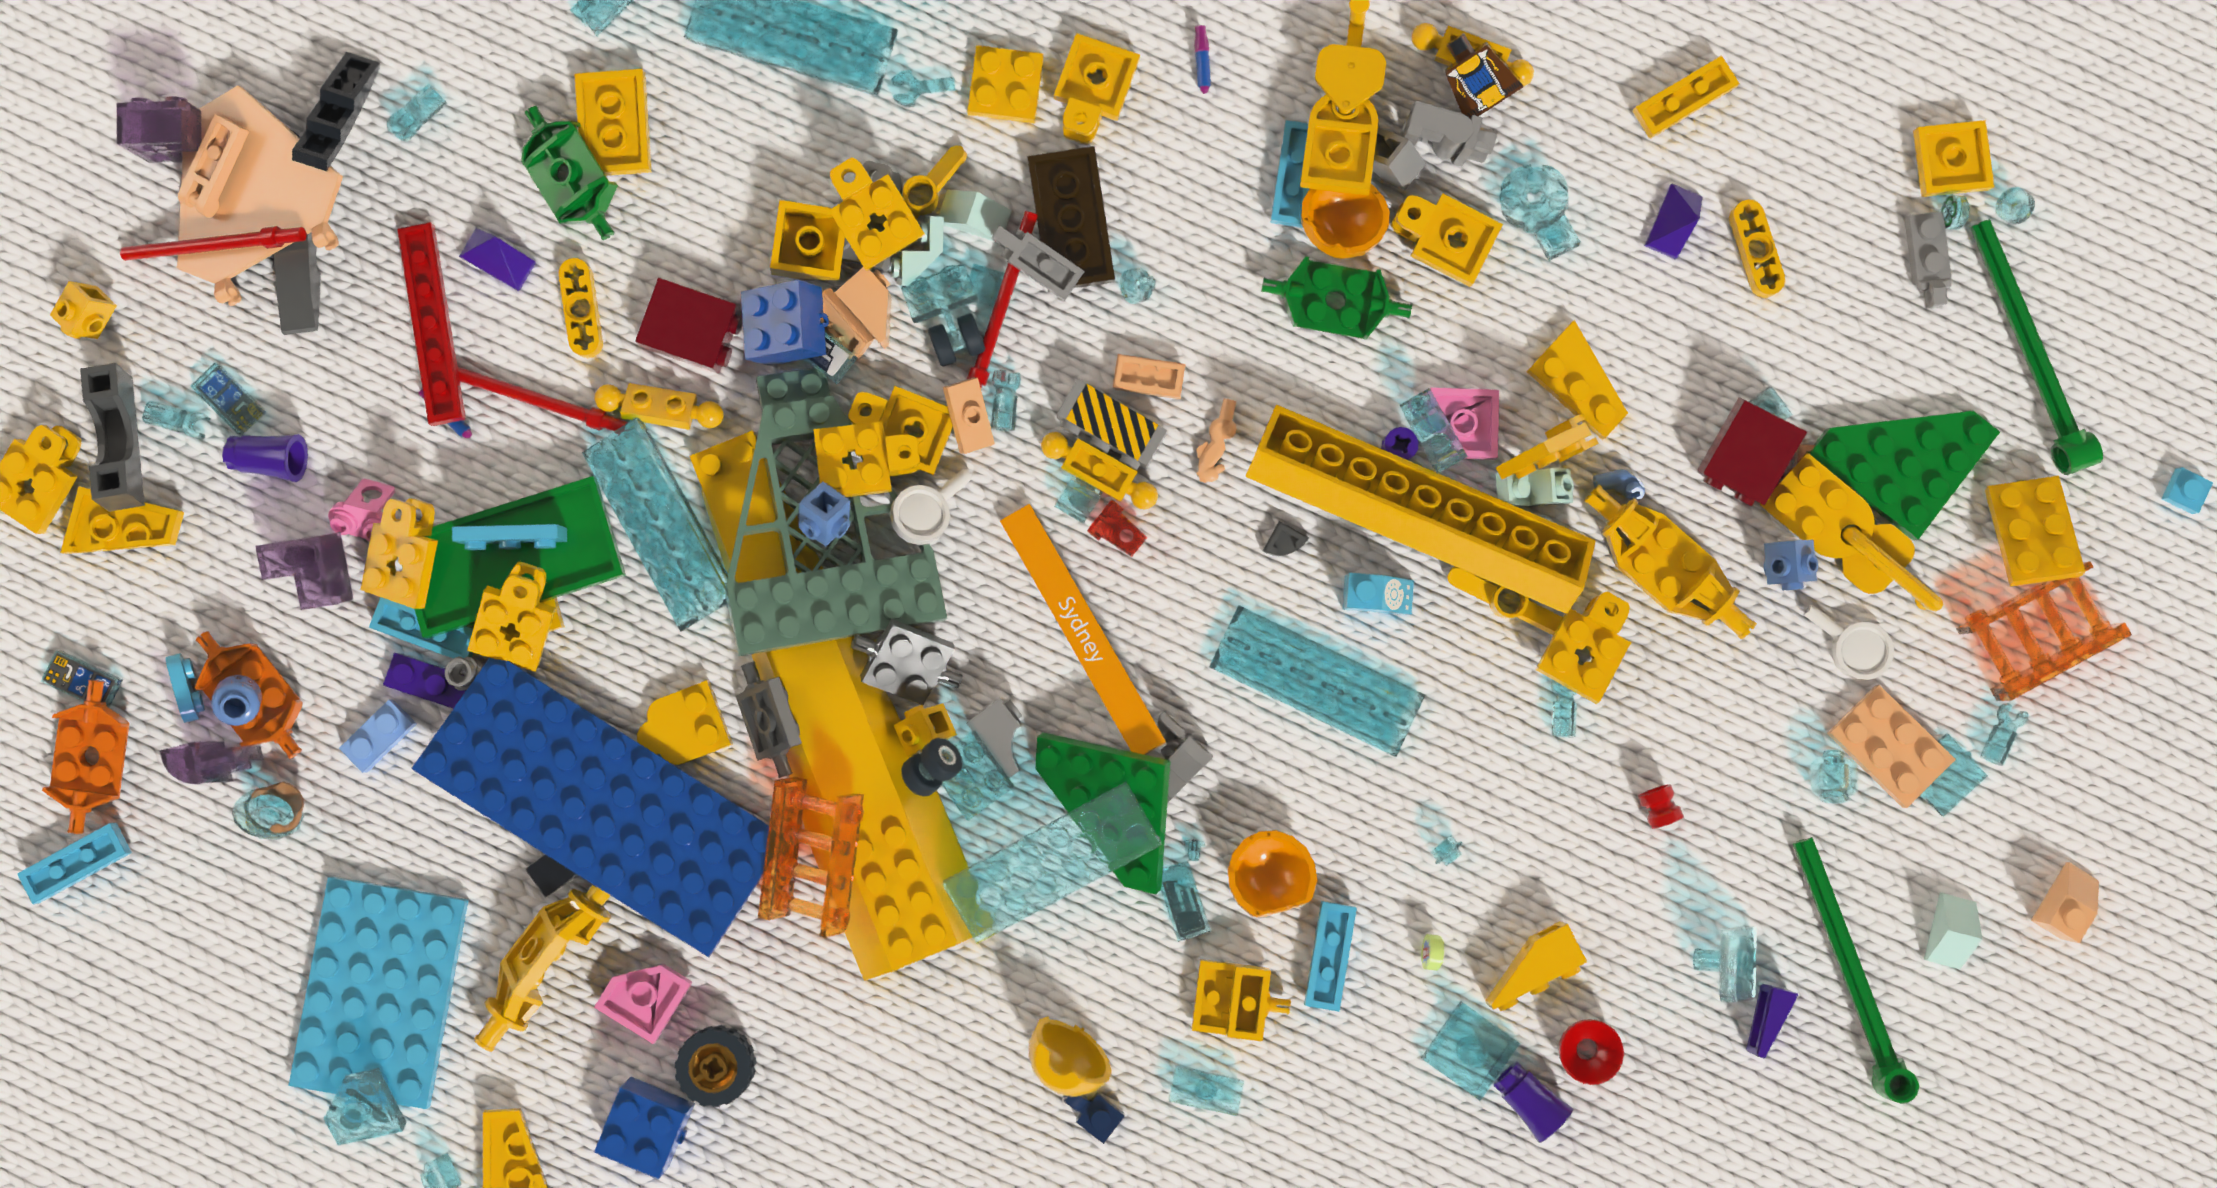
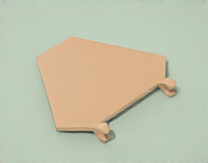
[177,85,343,306]

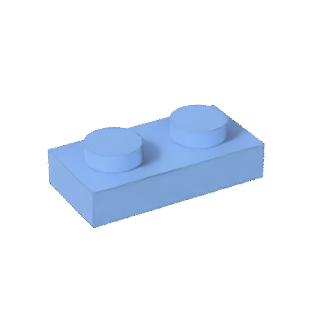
[339,699,417,773]

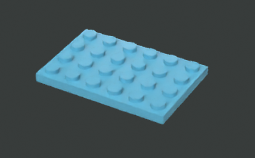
[288,877,469,1109]

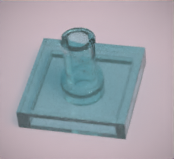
[1693,925,1757,1003]
[1421,1001,1520,1101]

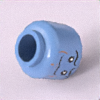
[211,675,262,726]

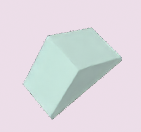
[939,190,1012,242]
[1924,892,1983,969]

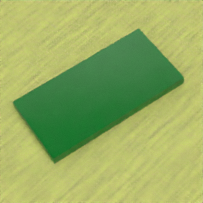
[402,476,626,639]

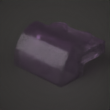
[159,741,264,784]

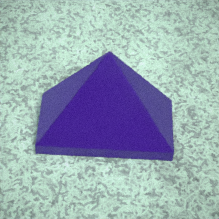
[1644,183,1703,259]
[459,228,536,291]

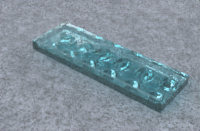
[942,781,1161,944]

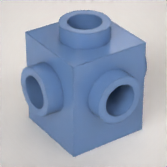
[798,482,850,547]
[1763,539,1818,591]

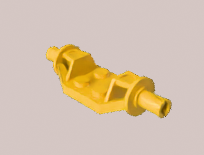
[1584,485,1757,639]
[474,885,611,1052]

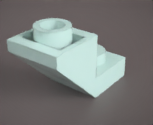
[891,216,944,286]
[1495,468,1574,508]

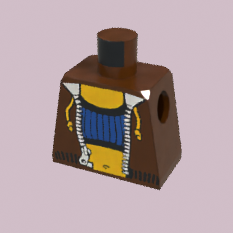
[1445,33,1523,119]

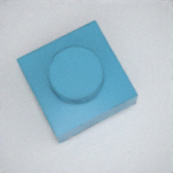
[2161,467,2213,514]

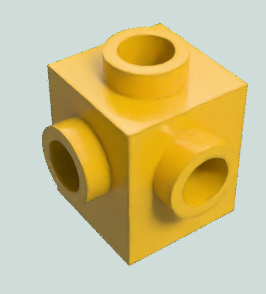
[50,281,117,339]
[894,703,957,757]

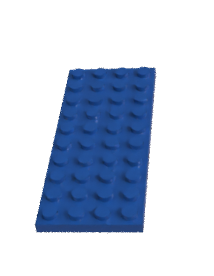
[411,658,788,958]

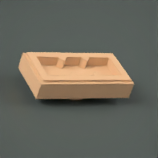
[820,288,875,363]
[1113,354,1185,399]
[943,378,995,454]

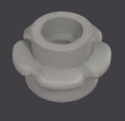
[445,656,479,690]

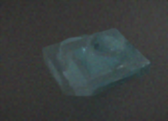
[1400,388,1468,474]

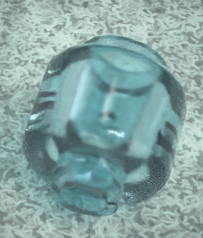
[1810,750,1858,804]

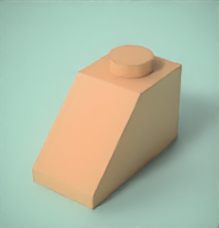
[834,267,892,349]
[2031,862,2099,943]

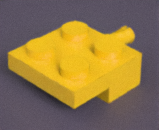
[1191,959,1291,1042]

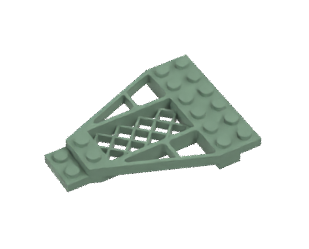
[725,368,947,656]

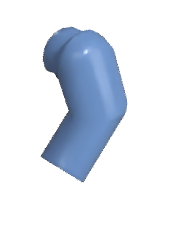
[1593,469,1645,501]

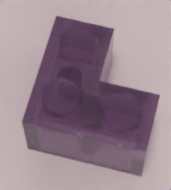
[116,96,201,163]
[255,532,354,610]

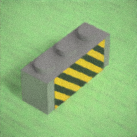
[1057,379,1167,471]

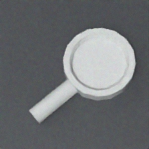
[890,468,972,545]
[1803,604,1894,680]

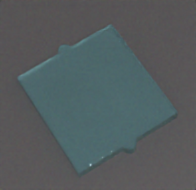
[1919,733,1988,817]

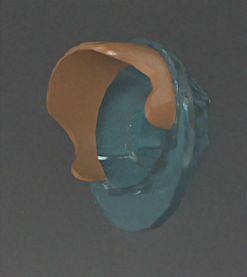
[232,782,304,840]

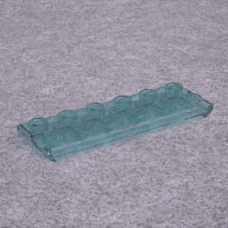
[684,0,898,95]
[582,418,728,632]
[1209,605,1425,757]

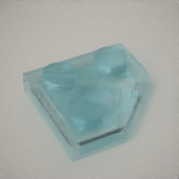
[323,1068,407,1146]

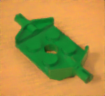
[521,106,618,240]
[1261,256,1412,340]

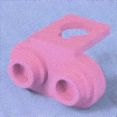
[328,479,395,542]

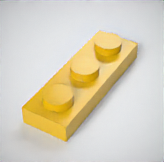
[1632,55,1740,139]

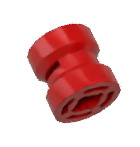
[1638,784,1684,829]

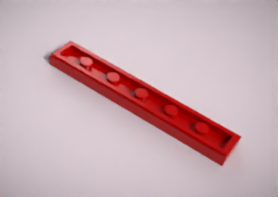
[397,222,466,427]

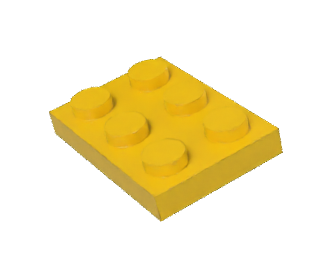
[575,69,652,176]
[1985,476,2086,586]

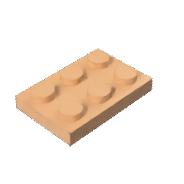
[1827,685,1956,808]

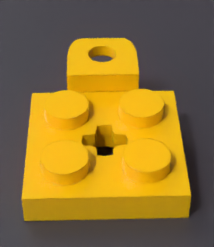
[1054,33,1140,145]
[829,158,925,271]
[1391,193,1503,287]
[848,386,953,476]
[1496,413,1599,479]
[813,421,920,497]
[0,425,82,534]
[360,499,438,609]
[467,562,556,672]
[1535,592,1631,704]

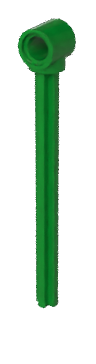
[1970,219,2103,475]
[1793,837,1919,1104]

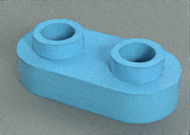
[165,653,205,723]

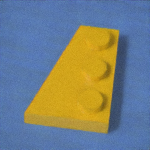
[1526,320,1628,440]
[60,486,184,554]
[483,1108,548,1188]

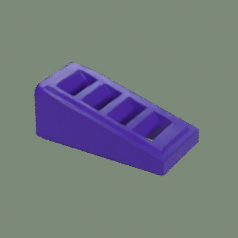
[1746,983,1798,1058]

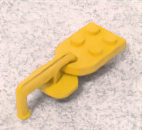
[1300,0,1386,195]
[1759,452,1943,611]

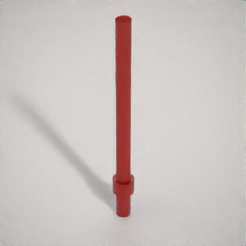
[966,211,1038,388]
[120,226,307,261]
[457,366,632,436]

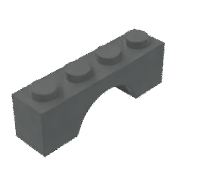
[80,363,145,512]

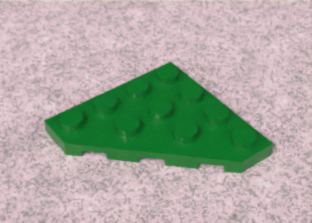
[1808,411,2000,540]
[1035,732,1171,895]

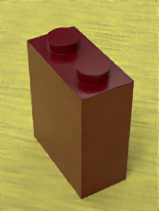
[635,277,743,374]
[1697,397,1807,506]

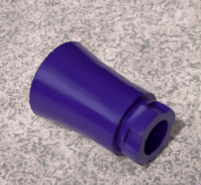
[222,434,308,482]
[1493,1061,1574,1143]

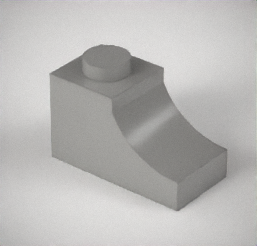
[1372,127,1426,190]
[966,698,1022,779]

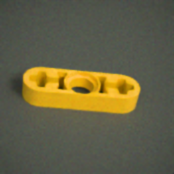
[1729,199,1785,298]
[559,258,603,358]

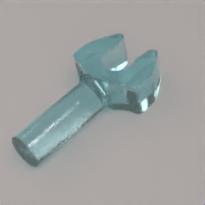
[891,70,956,107]

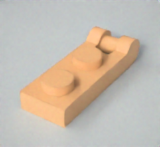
[178,114,249,217]

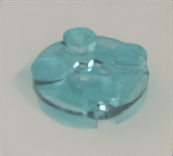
[1499,164,1569,234]

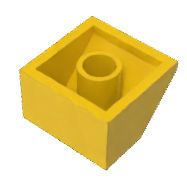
[770,200,845,280]

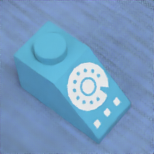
[1342,573,1414,615]

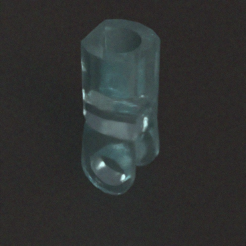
[387,83,447,141]

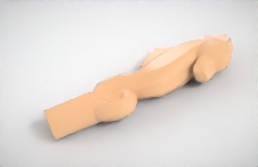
[1196,399,1237,483]

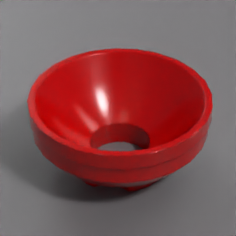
[1558,1019,1624,1085]

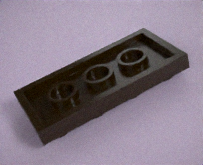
[1027,146,1115,292]

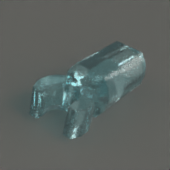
[991,370,1021,431]
[142,401,211,439]
[1551,680,1577,738]
[1979,703,2029,766]

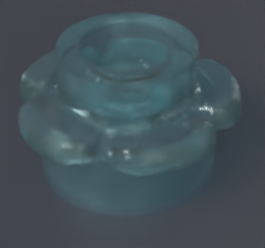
[1430,835,1463,867]

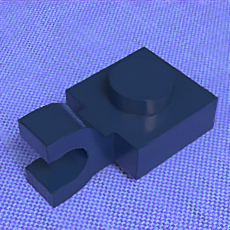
[1063,1092,1125,1144]

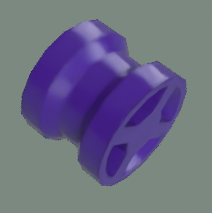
[1381,427,1419,460]

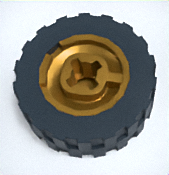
[674,1025,756,1107]

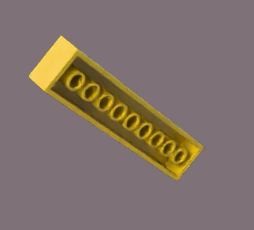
[1245,404,1596,614]

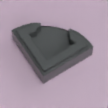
[1262,521,1309,556]

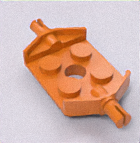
[195,631,303,759]
[42,680,130,834]

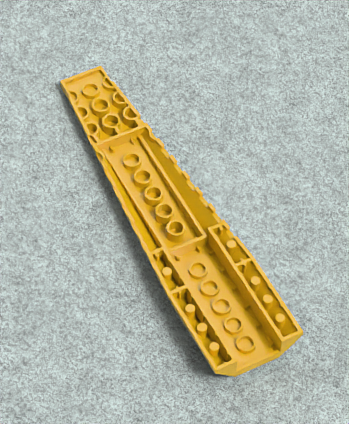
[689,430,993,981]

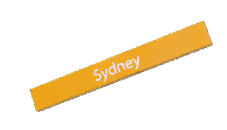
[1000,504,1167,755]

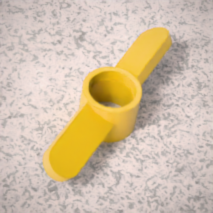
[903,145,967,219]
[1448,566,1563,635]

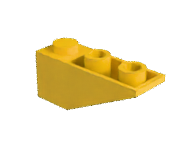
[1485,921,1587,1011]

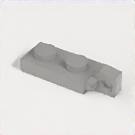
[1905,212,1952,309]
[991,226,1084,301]

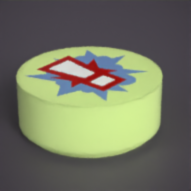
[1421,934,1444,970]

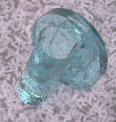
[420,1152,462,1188]

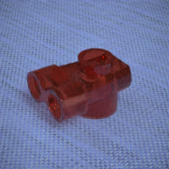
[1087,499,1148,557]

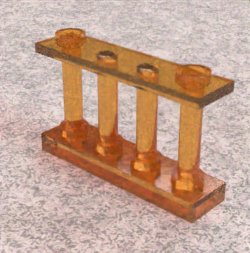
[1956,561,2132,701]
[758,777,864,938]

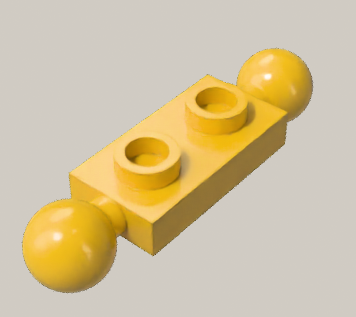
[1411,23,1534,87]
[594,383,724,430]
[1041,432,1158,509]

